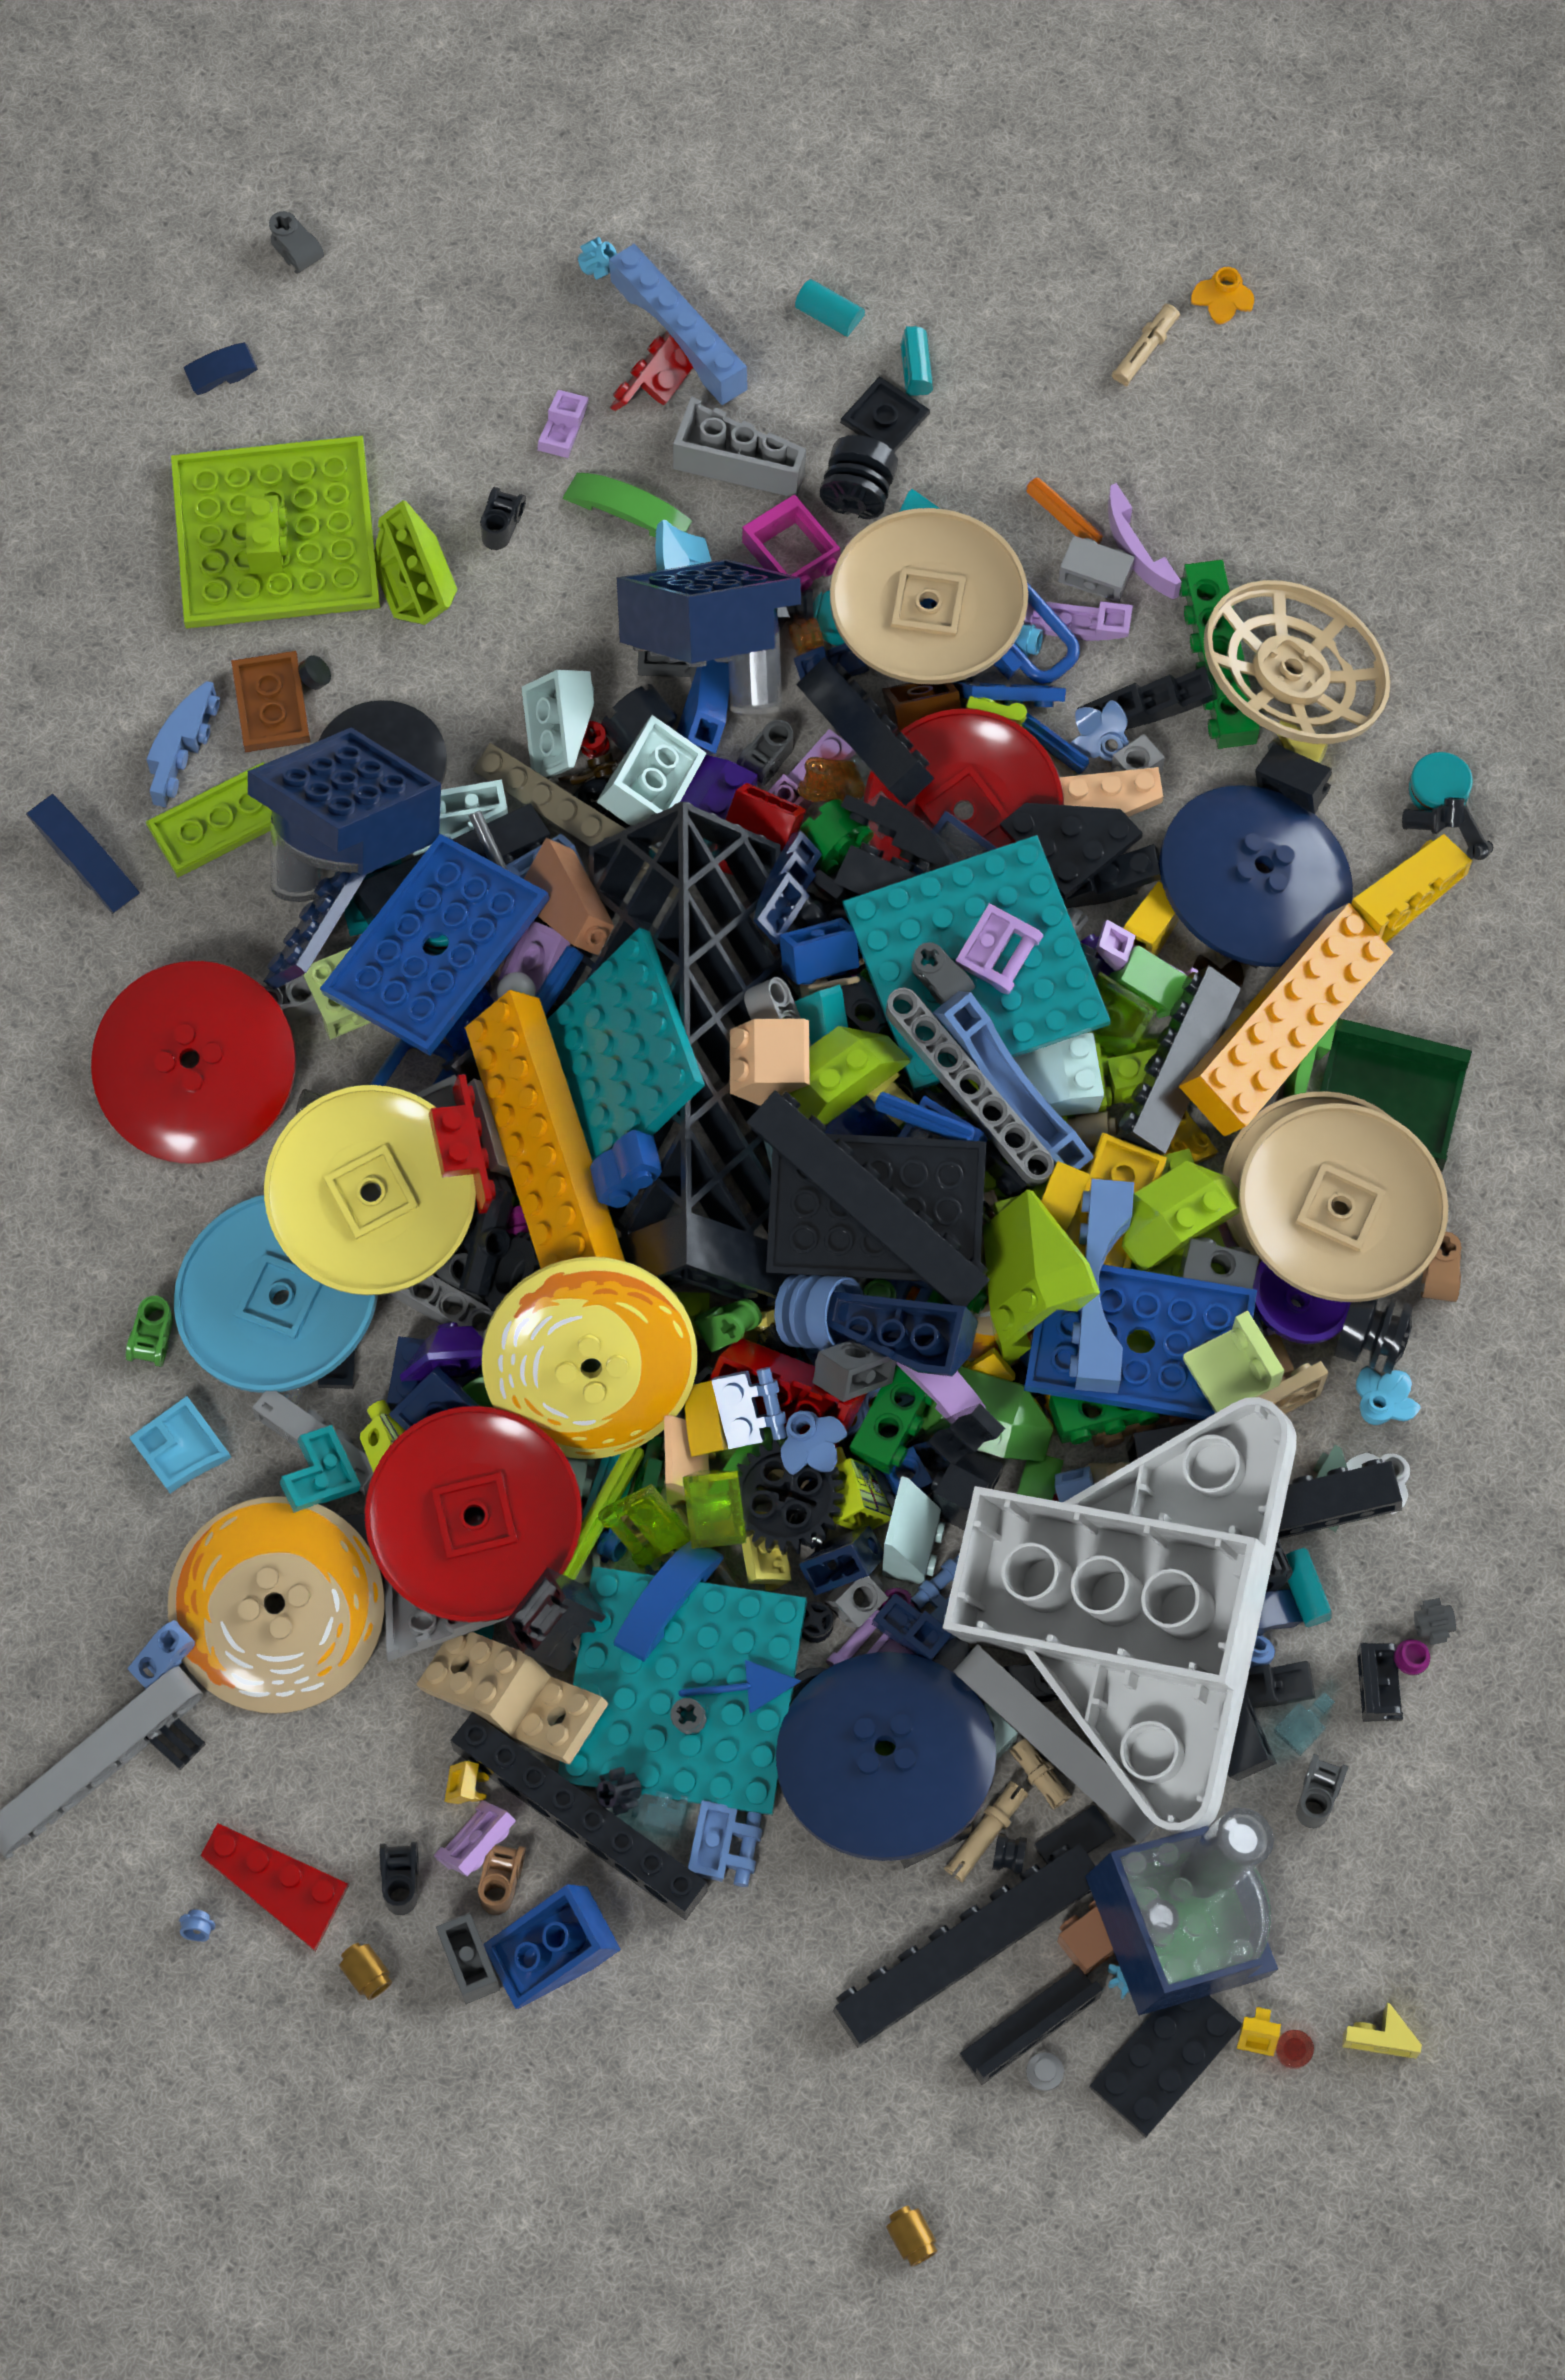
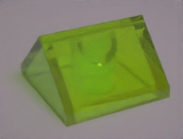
[1087,972,1158,1057]
[683,1470,747,1549]

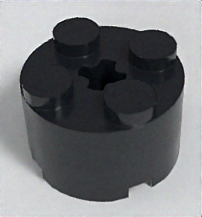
[601,684,677,755]

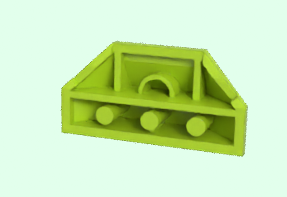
[375,500,458,625]
[789,1026,910,1125]
[1122,1161,1240,1272]

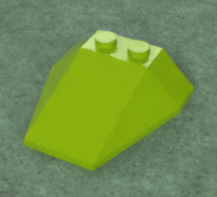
[983,1189,1100,1365]

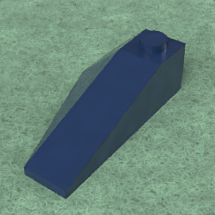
[827,1292,978,1377]

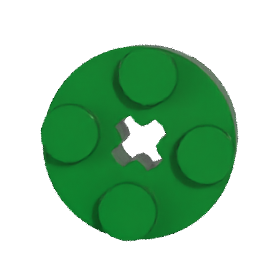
[798,799,874,877]

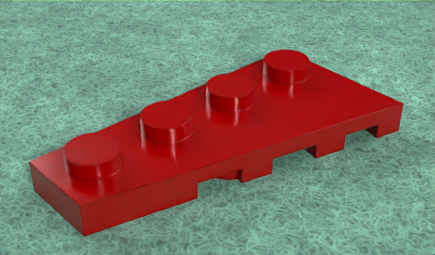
[200,1823,349,1952]

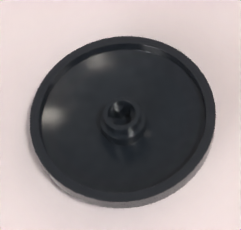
[318,700,447,785]

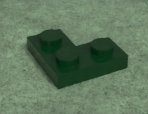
[628,1436,665,1512]

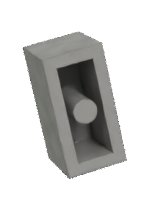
[1058,536,1135,603]

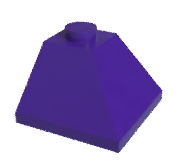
[400,1322,484,1382]

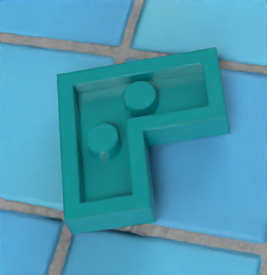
[279,1425,361,1513]

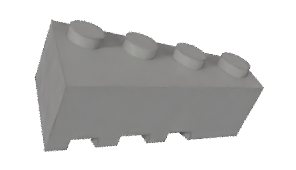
[673,396,806,497]

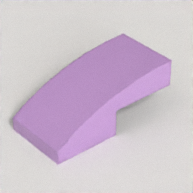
[538,390,588,458]

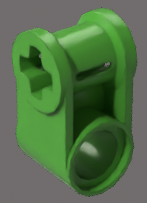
[126,1296,174,1367]
[693,1299,762,1352]

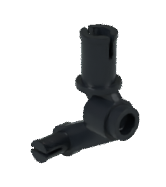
[1402,797,1494,860]

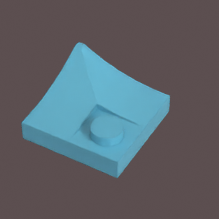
[655,520,712,571]
[129,1396,231,1494]

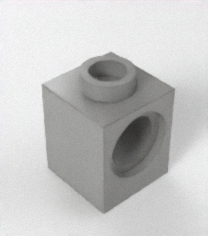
[1111,734,1165,773]
[824,1573,888,1628]

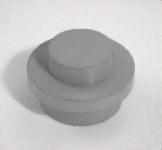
[1026,2052,1064,2091]

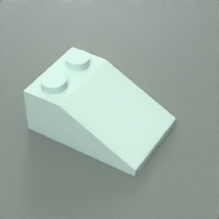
[522,670,594,779]
[597,715,706,826]
[1013,1033,1104,1116]
[882,1476,946,1585]

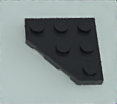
[1000,803,1143,900]

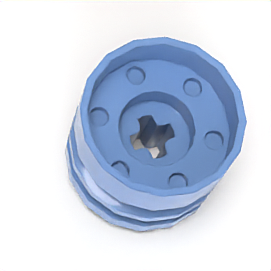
[774,1275,864,1349]

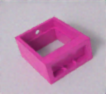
[742,494,841,593]

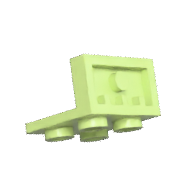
[303,947,371,1040]
[1183,1311,1284,1413]

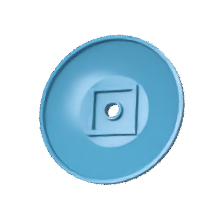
[174,1195,378,1393]

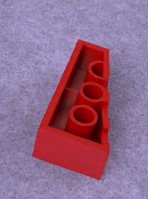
[709,1338,867,1448]

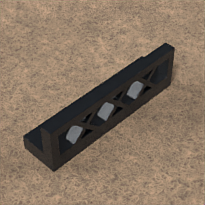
[960,1966,1103,2085]

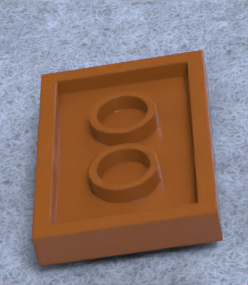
[231,651,311,752]

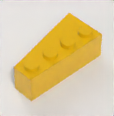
[1351,834,1472,944]

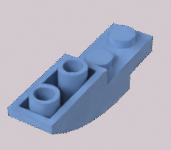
[146,681,220,807]

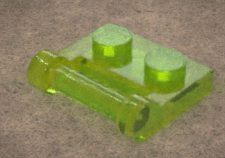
[597,1484,692,1569]

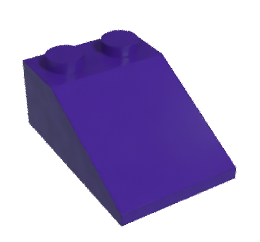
[680,755,757,820]

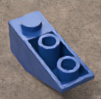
[676,659,732,755]

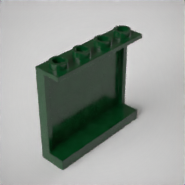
[1320,1018,1472,1172]

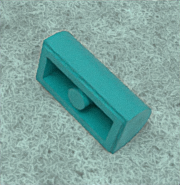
[795,279,865,337]
[900,326,933,396]
[1285,1547,1332,1627]

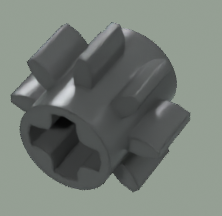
[1414,1598,1456,1645]

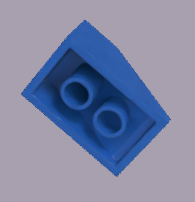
[483,1885,621,2009]

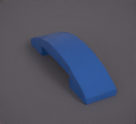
[614,1539,723,1662]

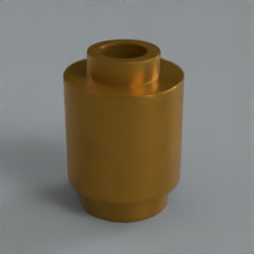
[339,1942,392,2000]
[886,2205,938,2267]

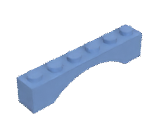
[609,244,748,405]
[932,991,1094,1170]
[1069,1179,1134,1394]

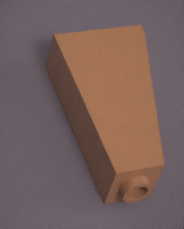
[524,838,614,955]

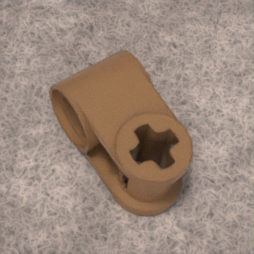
[1421,1232,1462,1302]
[478,1844,526,1915]

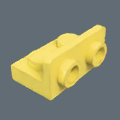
[738,1511,791,1591]

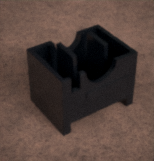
[505,1567,606,1672]

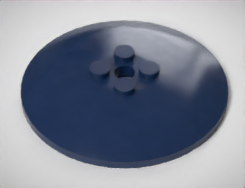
[1159,785,1353,967]
[776,1652,997,1861]

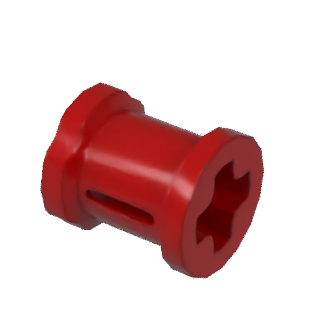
[580,721,610,759]

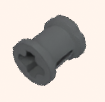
[671,1698,707,1735]

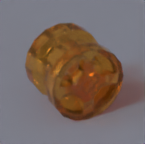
[789,617,824,656]

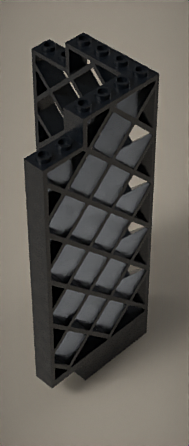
[543,801,828,1309]

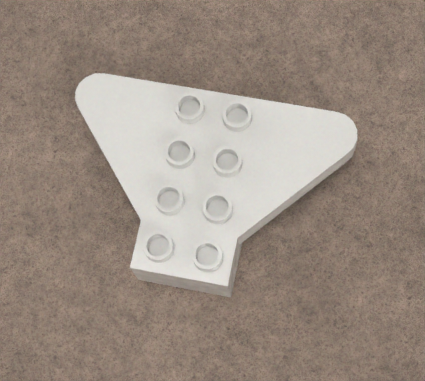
[943,1397,1296,1834]

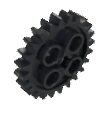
[728,1440,845,1555]

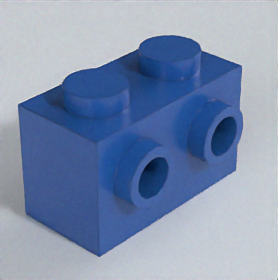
[779,918,859,985]

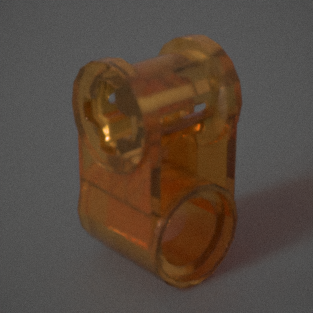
[797,757,866,802]

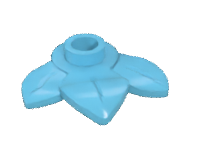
[1355,1366,1421,1425]

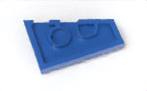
[951,681,1066,707]

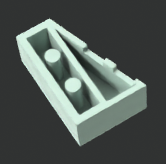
[413,779,508,857]

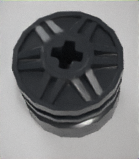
[820,435,898,520]
[1333,1298,1413,1374]

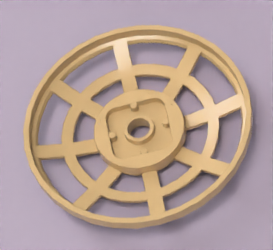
[1204,580,1390,744]

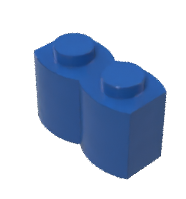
[590,1130,662,1208]

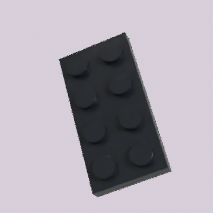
[1089,1995,1242,2138]

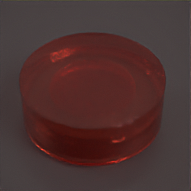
[1276,2030,1314,2069]

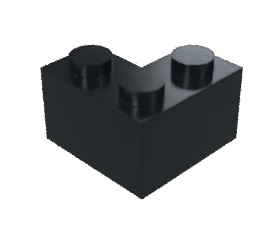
[930,1451,1004,1531]

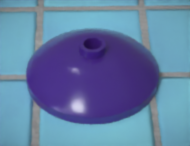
[1252,1260,1351,1344]

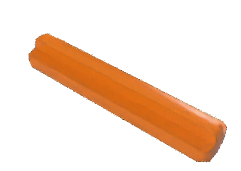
[1026,477,1103,544]

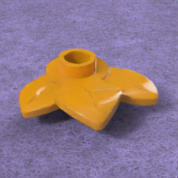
[1191,267,1254,325]

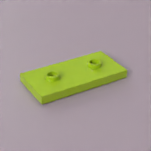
[145,762,275,878]

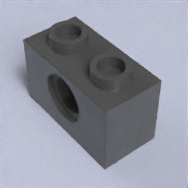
[1178,1237,1259,1289]
[813,1340,896,1402]
[436,1913,500,2005]

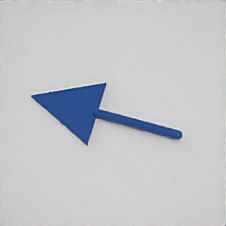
[678,1660,801,1714]

